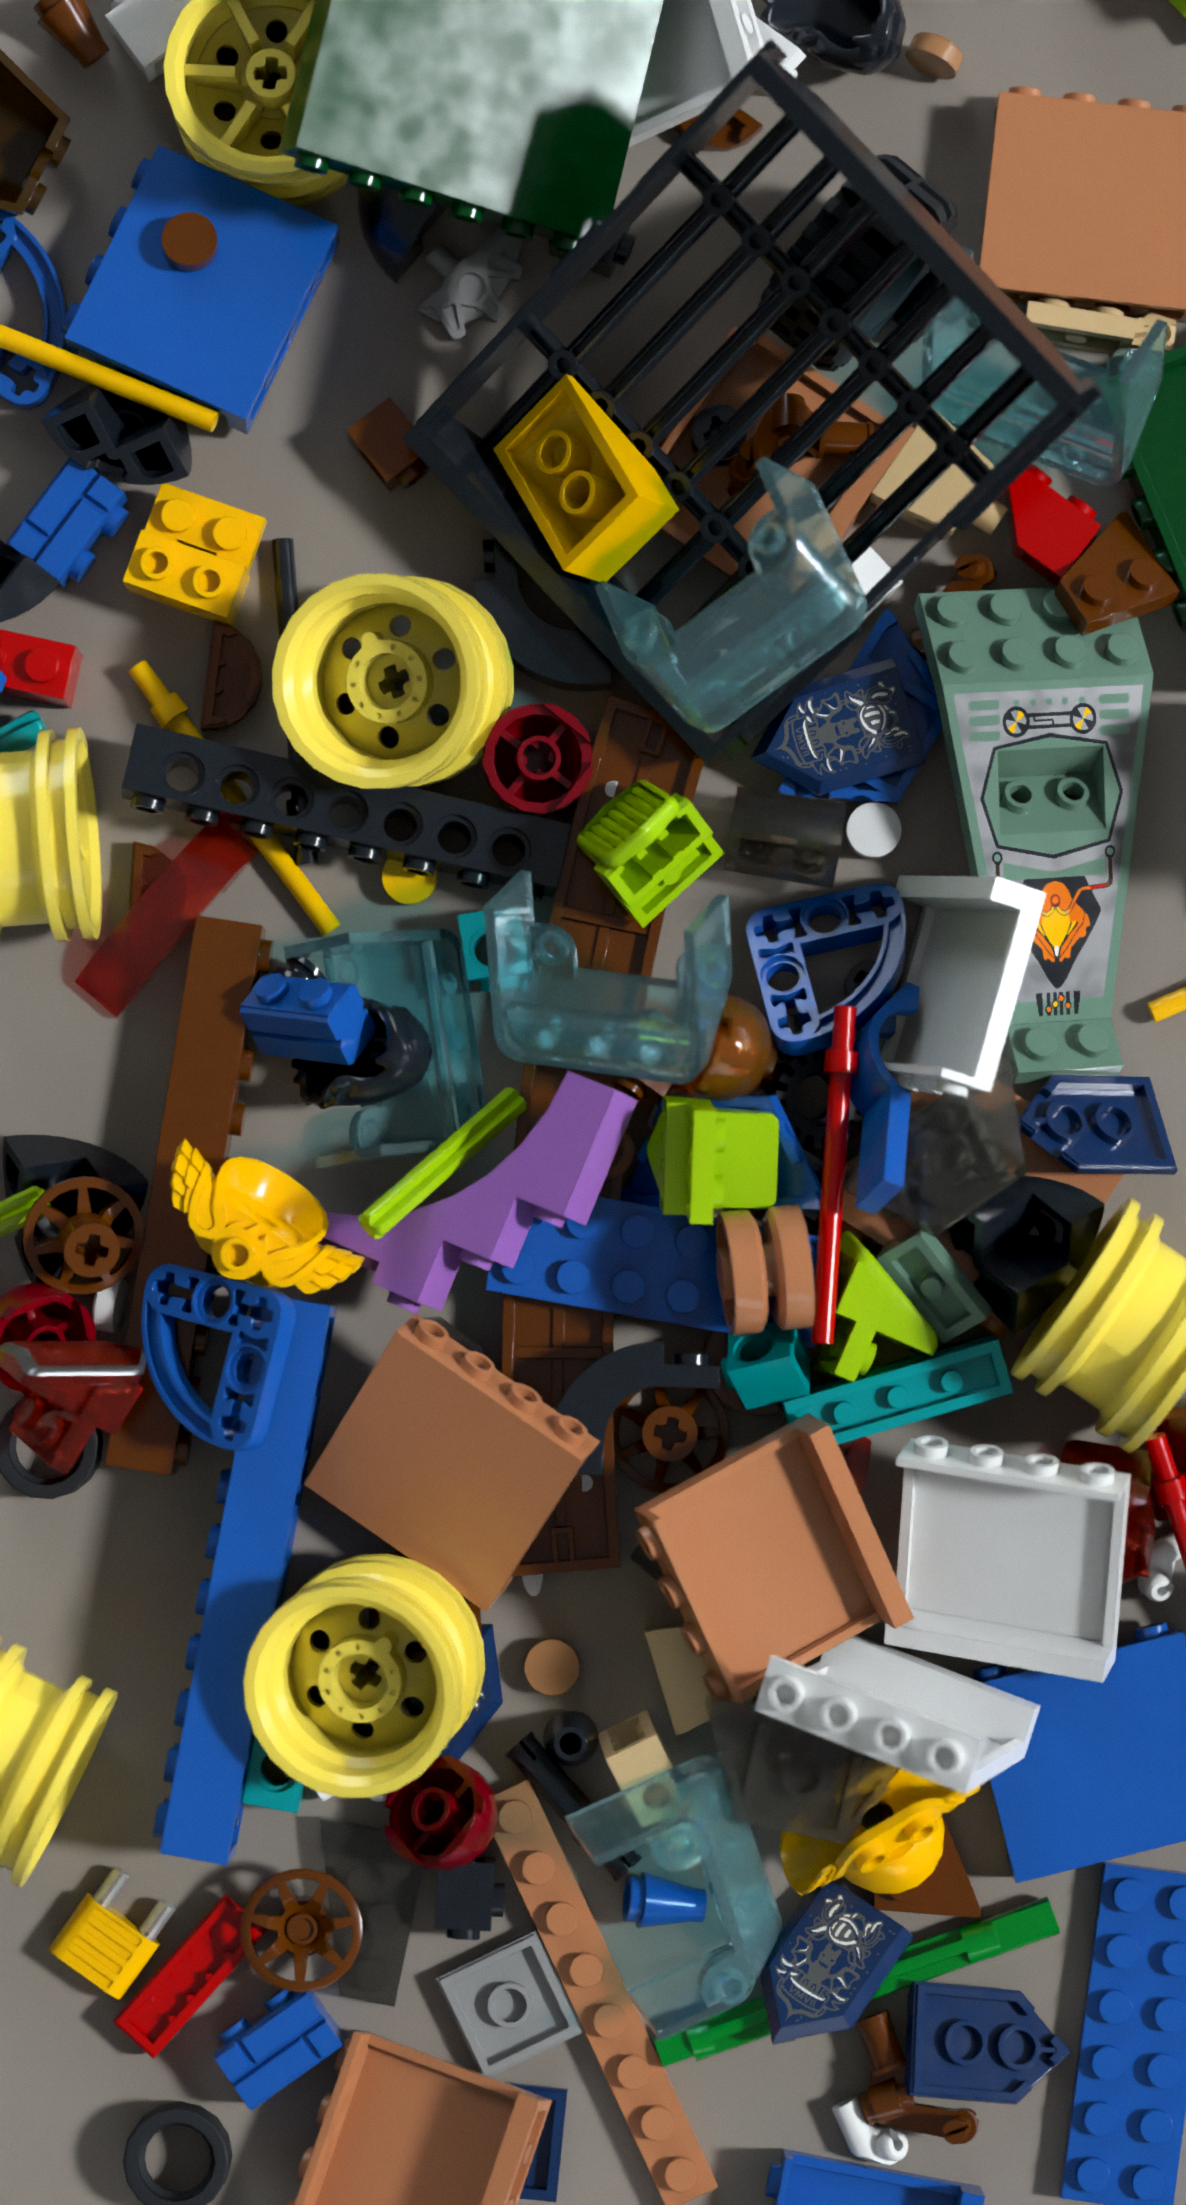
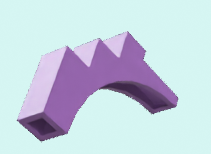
[318,1071,638,1314]

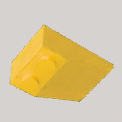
[493,374,679,584]

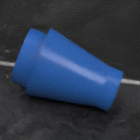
[622,1872,707,1928]

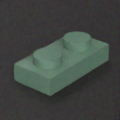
[876,1223,992,1343]

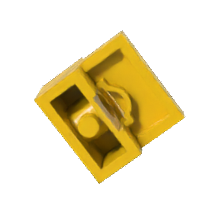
[123,483,267,626]

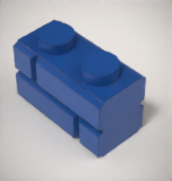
[6,457,129,588]
[239,973,376,1065]
[213,1989,346,2111]

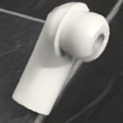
[1136,1532,1181,1602]
[831,2097,909,2165]

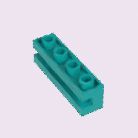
[780,1333,1014,1445]

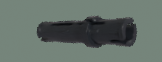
[505,1731,642,1882]

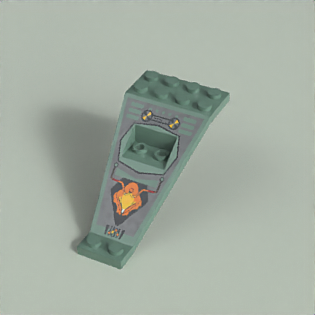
[914,587,1154,1084]

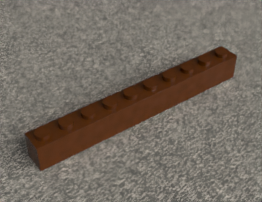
[105,915,274,1475]

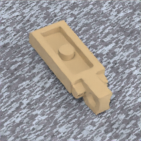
[1023,297,1177,357]

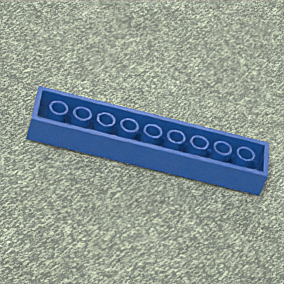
[153,1298,338,1866]

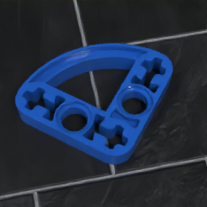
[0,211,67,410]
[746,883,907,1056]
[141,1264,296,1452]

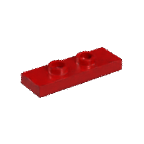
[112,1893,267,2059]

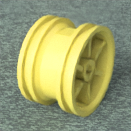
[163,0,348,207]
[272,574,514,789]
[0,727,102,942]
[1011,1198,1186,1453]
[243,1554,485,1798]
[0,1635,118,1888]

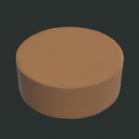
[905,32,963,80]
[524,1638,580,1695]

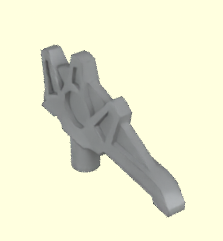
[417,226,523,341]

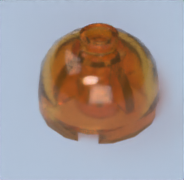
[676,989,777,1102]

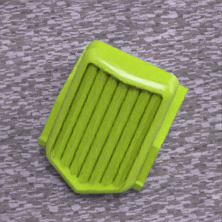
[577,780,724,928]
[646,1095,779,1224]
[812,1231,938,1382]

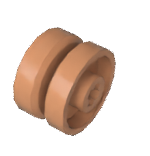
[716,1204,815,1336]

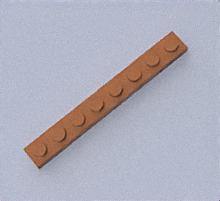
[494,1778,718,2205]

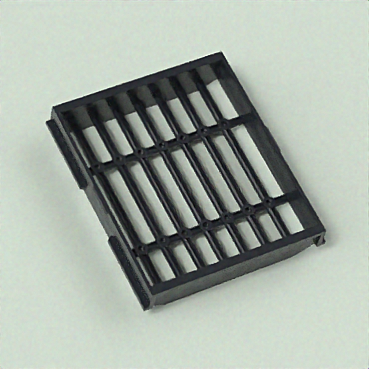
[402,39,1104,764]

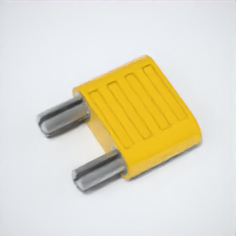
[48,1867,175,2000]

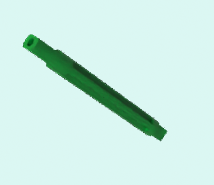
[654,1896,1060,2067]

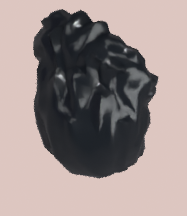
[760,0,906,76]
[292,999,433,1110]

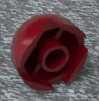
[482,703,593,815]
[0,1282,96,1398]
[384,1755,498,1871]

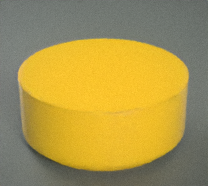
[382,859,437,906]

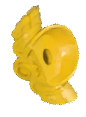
[170,1138,365,1294]
[779,1756,980,1896]

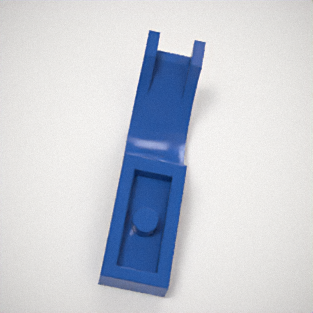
[850,982,920,1215]

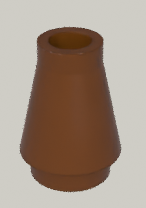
[33,0,110,69]

